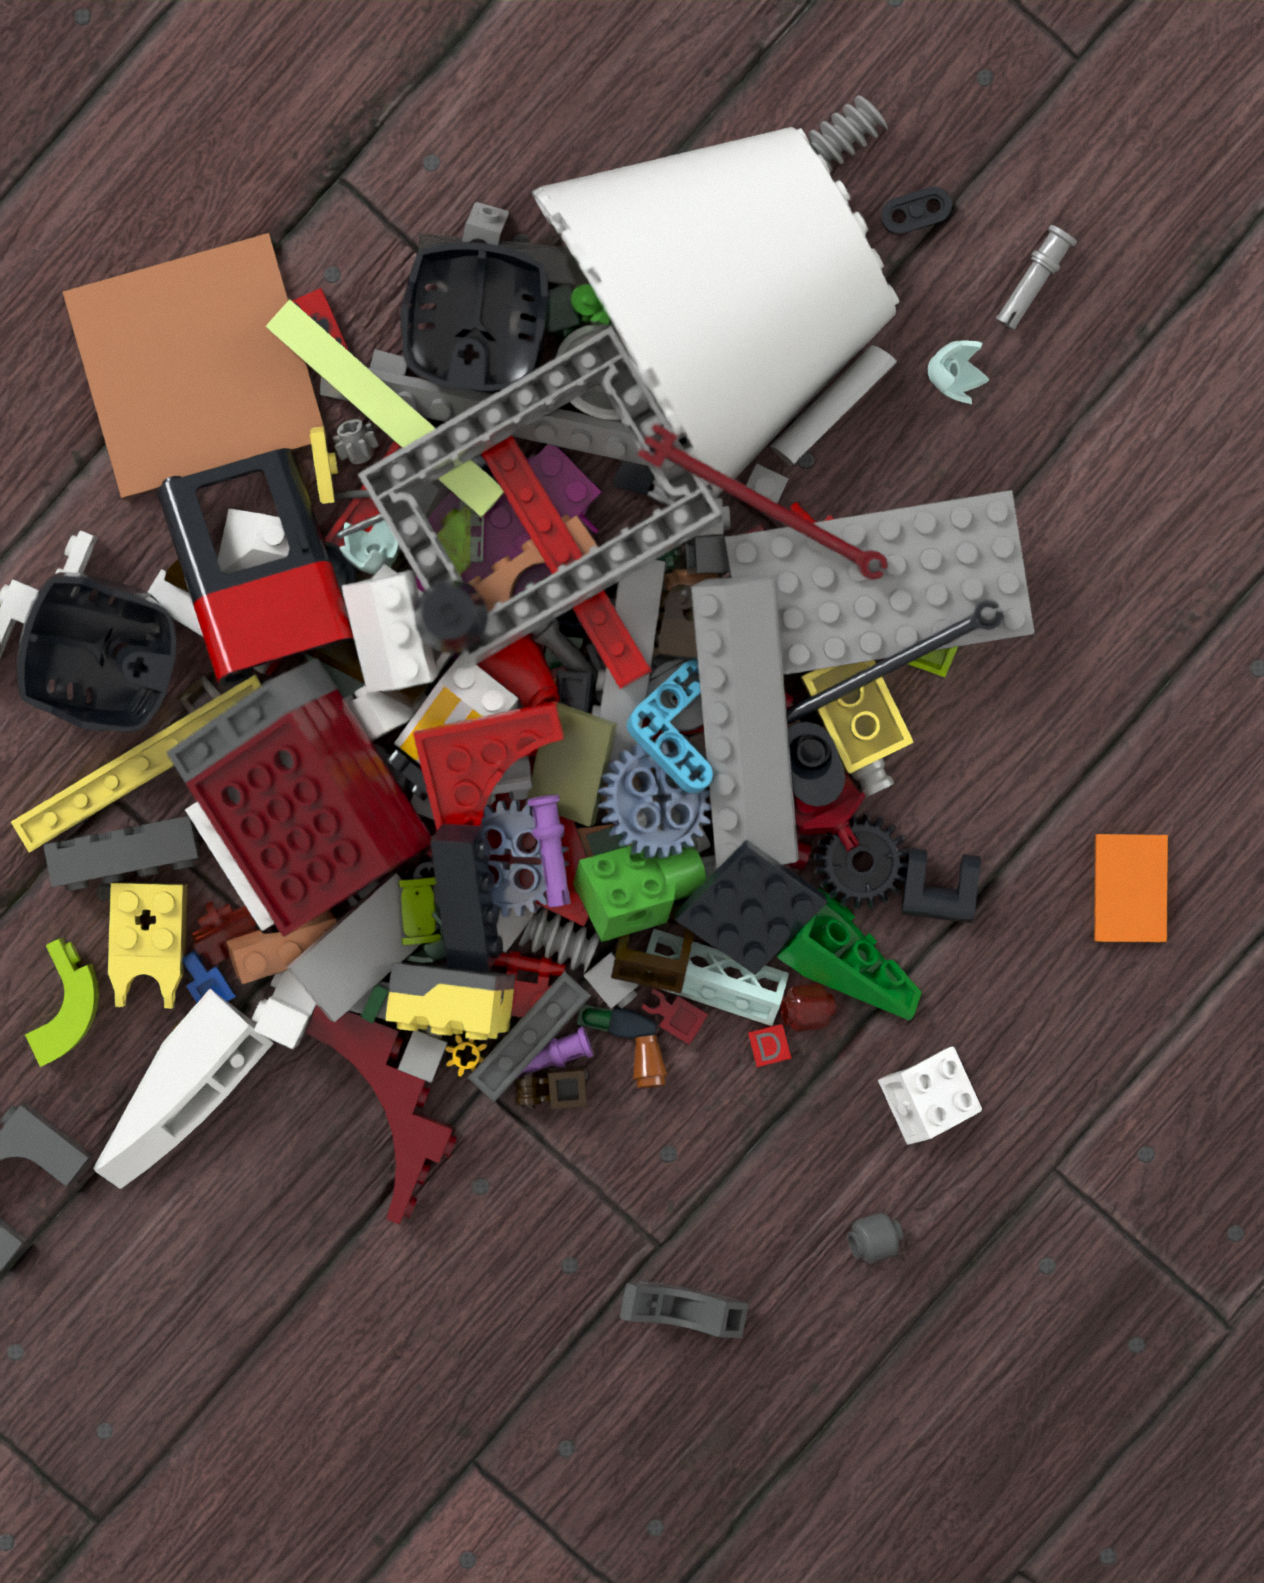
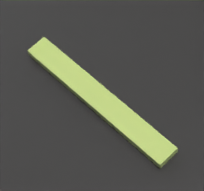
[266,299,504,518]

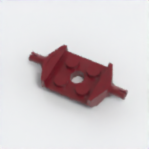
[787,725,866,852]

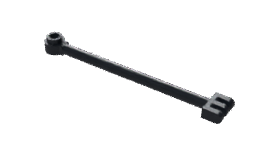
[786,599,1003,725]

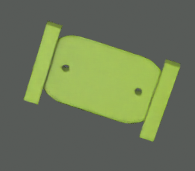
[398,877,441,945]

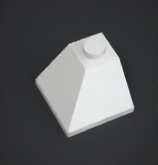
[218,509,290,574]

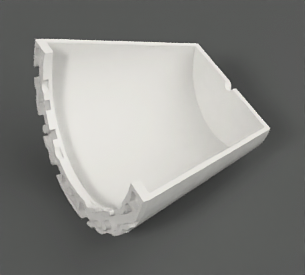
[532,127,899,498]

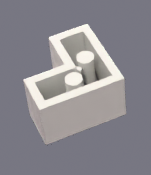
[344,686,427,742]
[252,970,317,1049]

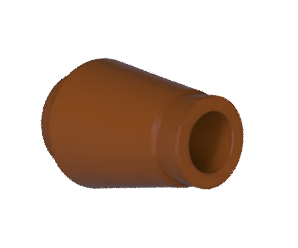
[633,1035,668,1089]

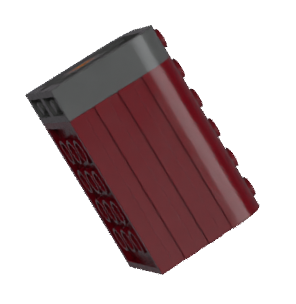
[166,658,433,937]

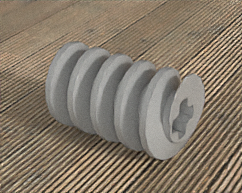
[808,95,888,173]
[519,908,600,975]

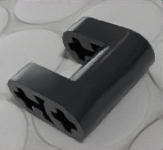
[901,847,981,923]

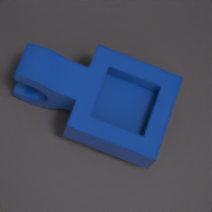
[182,950,236,1003]

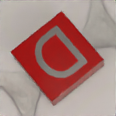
[748,1023,791,1067]

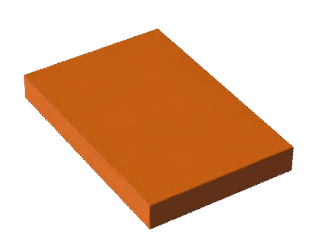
[1094,834,1168,942]

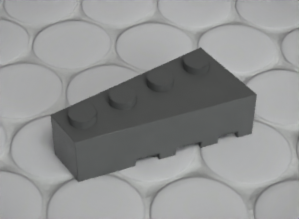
[43,816,202,891]

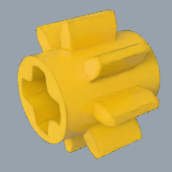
[445,1034,487,1077]

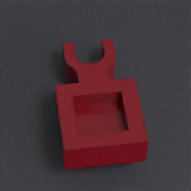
[641,987,708,1045]

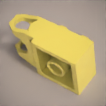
[108,882,188,1009]

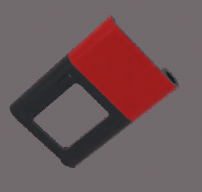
[157,448,355,686]

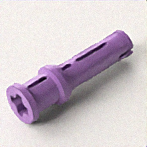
[527,795,571,907]
[516,1026,594,1079]

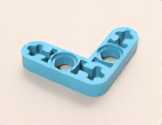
[626,659,713,794]

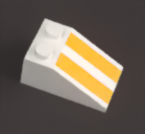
[394,654,519,764]

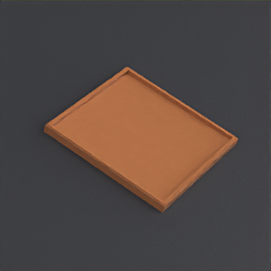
[63,233,328,499]

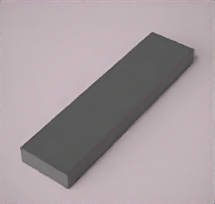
[468,971,591,1102]

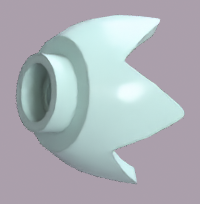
[928,340,989,404]
[339,520,400,574]

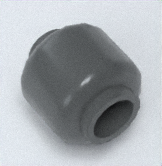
[847,1212,903,1264]

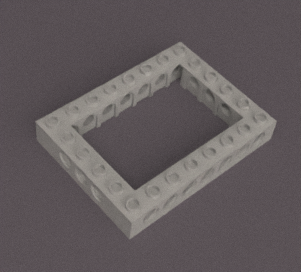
[358,327,722,667]

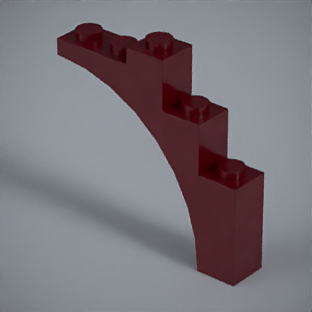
[306,1005,457,1225]

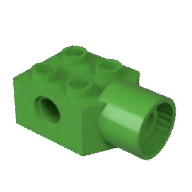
[573,845,706,942]

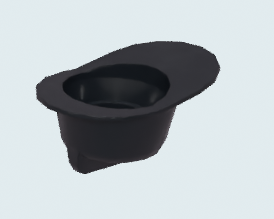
[788,722,845,806]

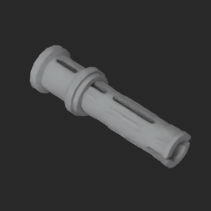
[996,225,1077,330]

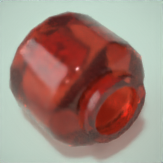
[780,983,836,1032]

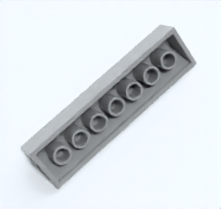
[691,577,799,869]

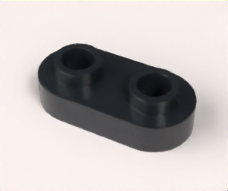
[881,187,952,235]

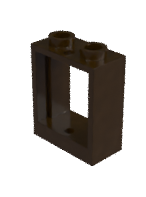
[611,899,694,993]

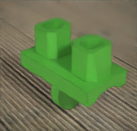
[571,284,615,326]

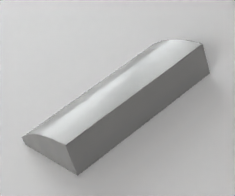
[769,345,897,466]

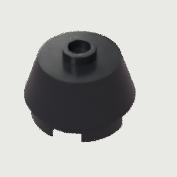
[414,580,488,653]

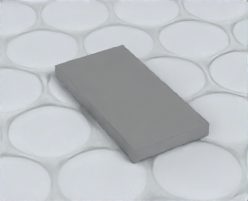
[287,873,439,1022]

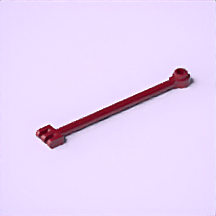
[637,423,888,580]

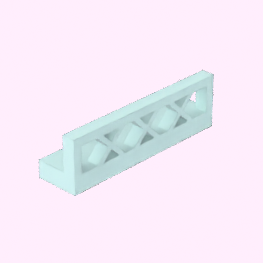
[646,929,789,1026]

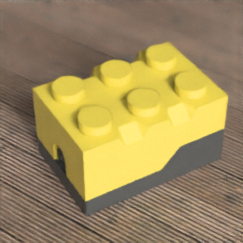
[386,962,515,1040]

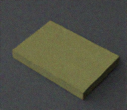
[526,701,618,827]

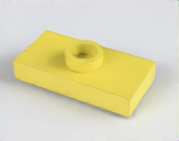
[310,426,338,504]

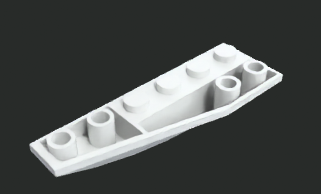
[93,989,273,1189]

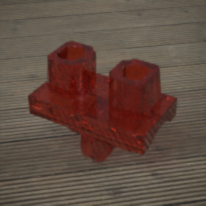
[192,901,256,965]

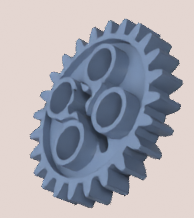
[598,740,711,859]
[481,800,570,917]

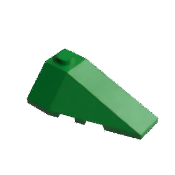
[777,888,922,1020]

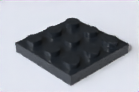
[674,839,828,975]

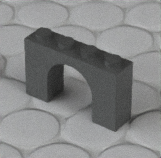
[0,1102,93,1271]

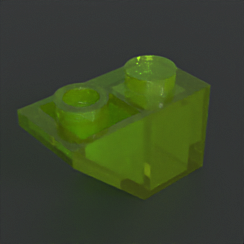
[436,506,472,576]

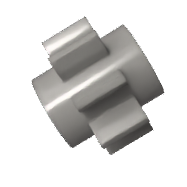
[333,419,379,464]

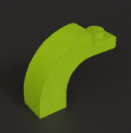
[25,937,99,1067]

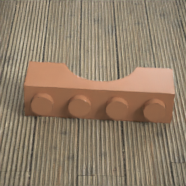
[467,514,600,612]

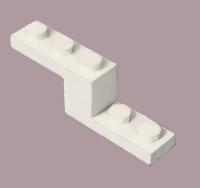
[0,530,98,658]

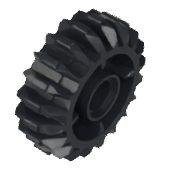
[814,813,909,910]

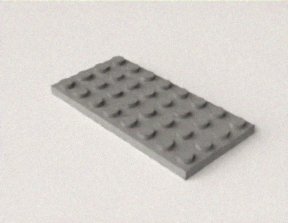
[725,490,1035,675]

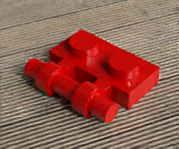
[493,950,566,1017]

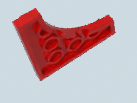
[413,701,564,831]

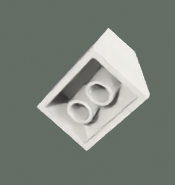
[342,570,438,692]

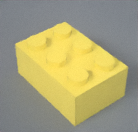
[800,660,914,774]

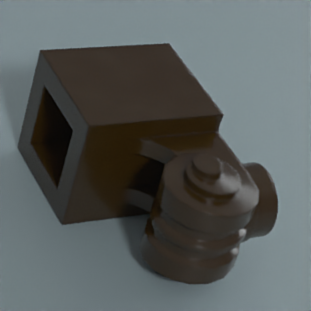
[654,584,698,660]
[514,1067,588,1109]

